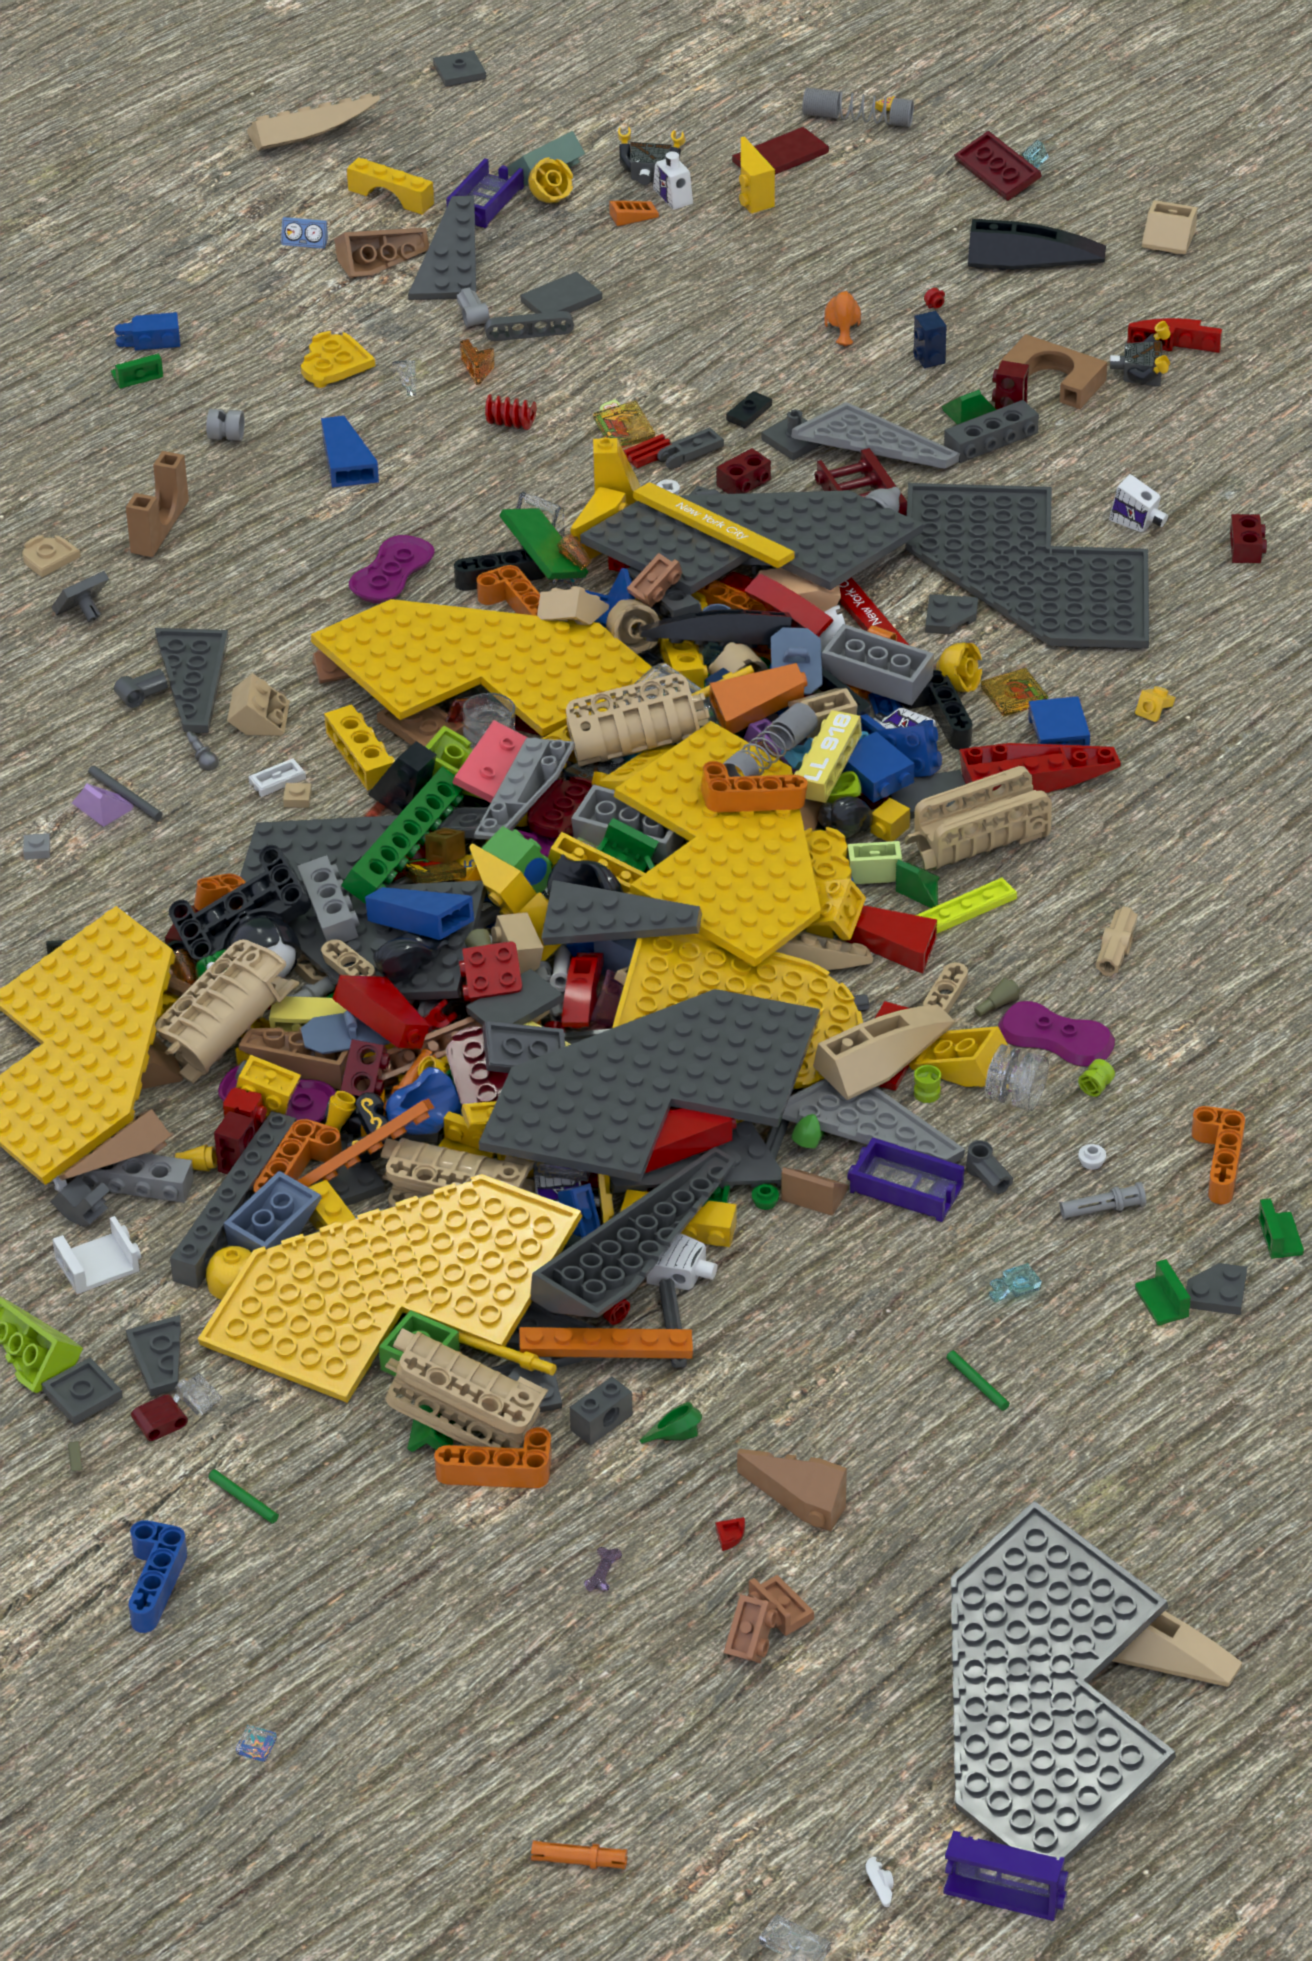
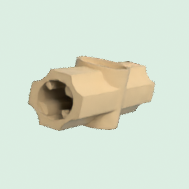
[1096,906,1138,976]

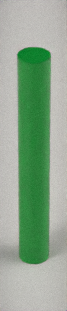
[946,1350,1010,1411]
[208,1469,279,1524]

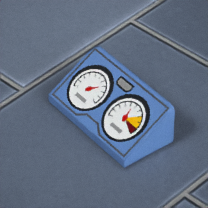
[281,217,328,248]

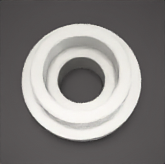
[1078,1144,1106,1170]

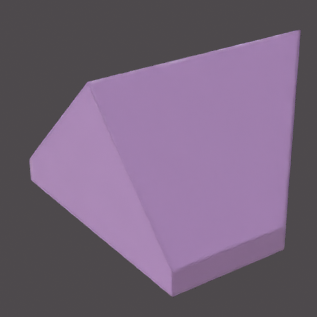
[72,783,134,827]

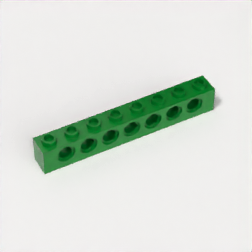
[341,766,465,904]

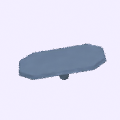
[771,627,822,695]
[301,1011,391,1054]

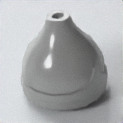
[864,487,901,512]

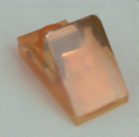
[460,339,495,385]

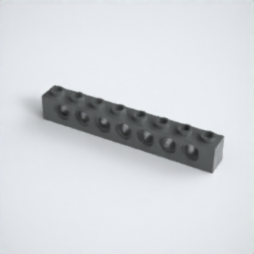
[170,1111,296,1289]

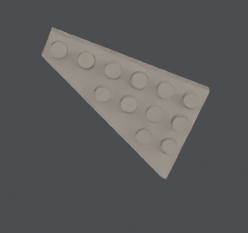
[791,402,960,469]
[782,1079,965,1163]

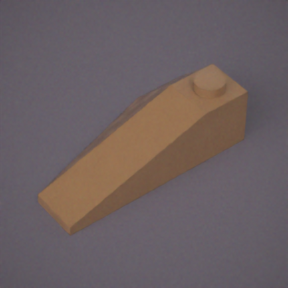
[141,1034,183,1089]
[737,1449,847,1532]

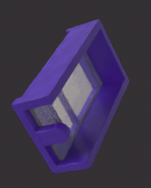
[446,158,524,228]
[847,1137,964,1222]
[943,1830,1069,1921]

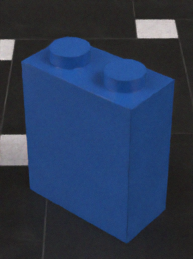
[841,732,914,803]

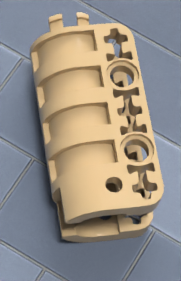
[566,674,710,767]

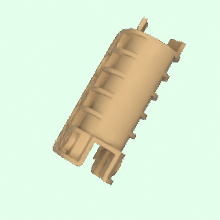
[905,766,1052,870]
[155,939,299,1084]
[381,1138,535,1208]
[385,1328,549,1448]

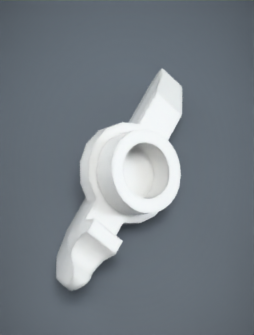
[865,1857,893,1907]

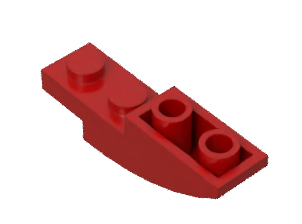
[1127,318,1223,353]
[562,953,604,1029]

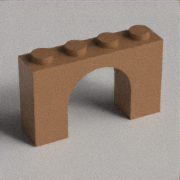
[999,334,1107,409]
[126,451,189,557]

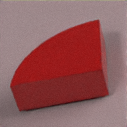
[715,1517,745,1551]

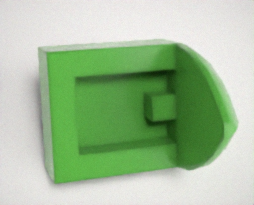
[791,1114,825,1148]

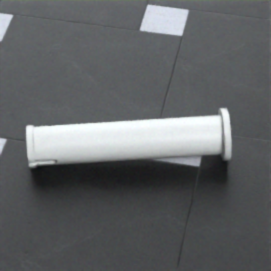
[550,944,571,992]

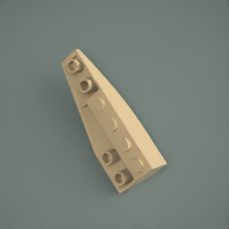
[247,93,380,151]
[775,931,873,970]
[813,1004,955,1100]
[1112,1611,1242,1687]

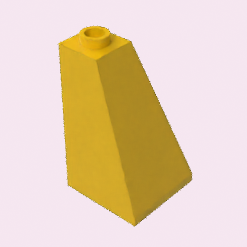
[593,438,641,506]

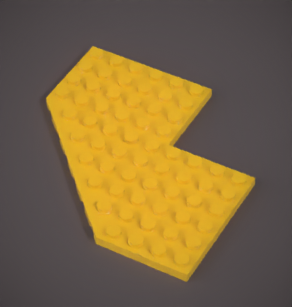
[311,599,661,737]
[614,721,821,967]
[0,906,176,1185]
[198,1174,582,1403]

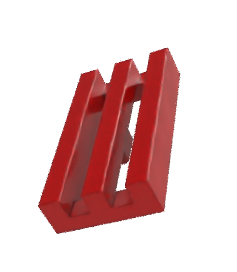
[624,434,671,468]

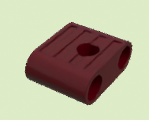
[131,1394,188,1441]

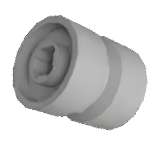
[206,409,245,441]

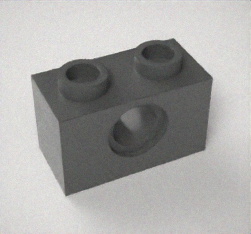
[570,1377,633,1446]

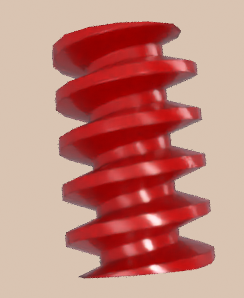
[485,394,537,430]

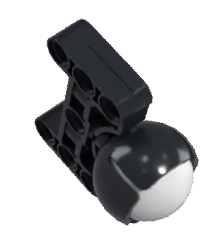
[169,845,311,978]

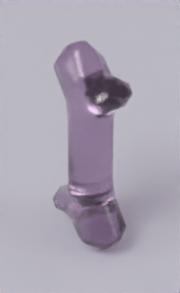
[584,1547,622,1592]

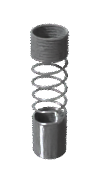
[802,87,914,128]
[723,703,818,777]

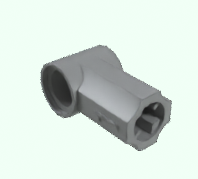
[457,288,490,327]

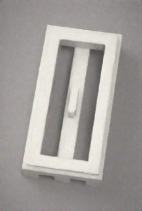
[249,759,306,797]

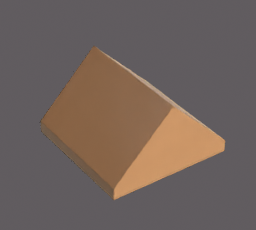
[781,1167,849,1216]

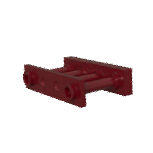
[814,448,907,516]

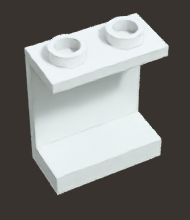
[53,1216,141,1294]

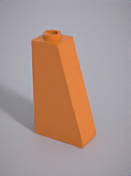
[709,663,807,734]

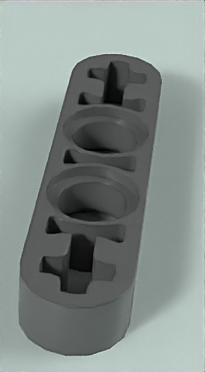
[484,311,574,341]

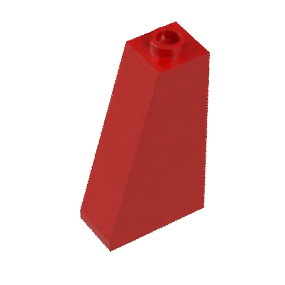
[838,905,937,973]
[333,975,429,1049]
[645,1108,736,1173]

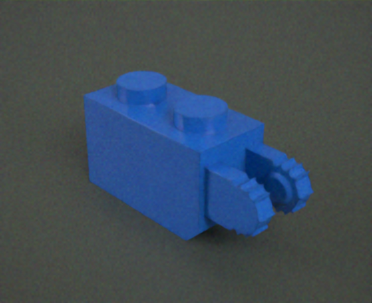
[114,312,180,351]

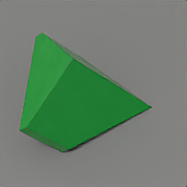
[941,389,996,425]
[896,859,940,908]

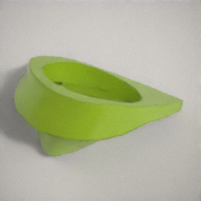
[826,771,861,804]

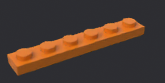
[297,1099,434,1187]
[519,1327,693,1359]

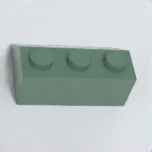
[507,131,585,186]

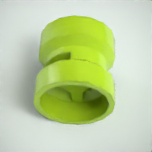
[1078,1059,1115,1097]
[914,1065,941,1103]

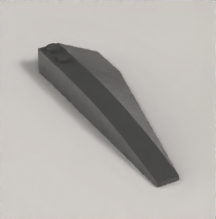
[530,1147,736,1318]

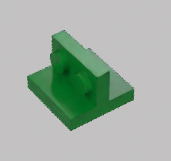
[597,818,659,873]

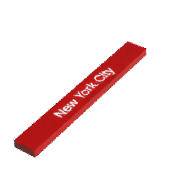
[839,577,909,645]

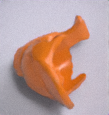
[824,291,861,346]

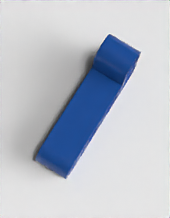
[128,1520,187,1633]

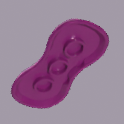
[348,535,435,604]
[998,1001,1115,1066]
[218,1065,336,1123]

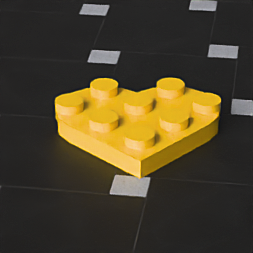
[301,331,376,388]
[805,827,852,882]

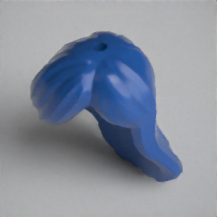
[386,1067,462,1135]

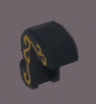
[346,1092,392,1163]

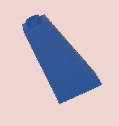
[321,416,379,488]
[365,887,475,940]

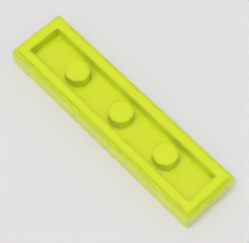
[917,878,1017,934]

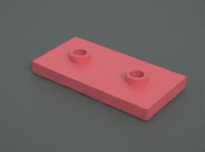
[452,720,528,803]

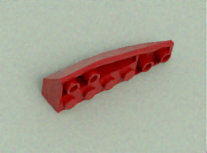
[959,743,1121,793]

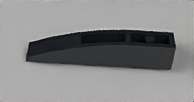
[968,219,1106,270]
[638,609,792,649]

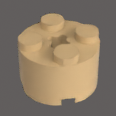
[606,599,660,654]
[708,642,768,675]

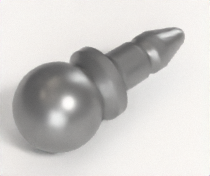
[187,731,219,771]

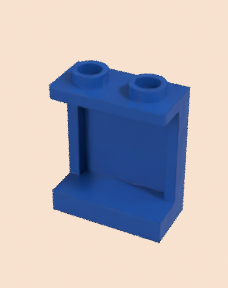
[1028,696,1090,746]

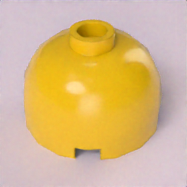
[528,157,573,203]
[936,643,982,692]
[206,1246,252,1300]

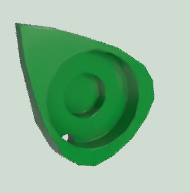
[640,1402,702,1444]

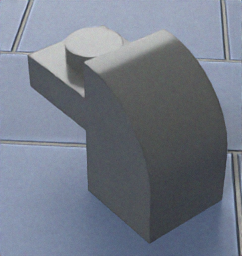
[50,1176,110,1227]

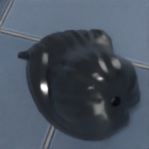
[818,797,873,839]
[547,854,623,900]
[373,932,449,982]

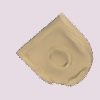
[22,535,81,577]

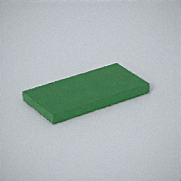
[499,508,589,579]

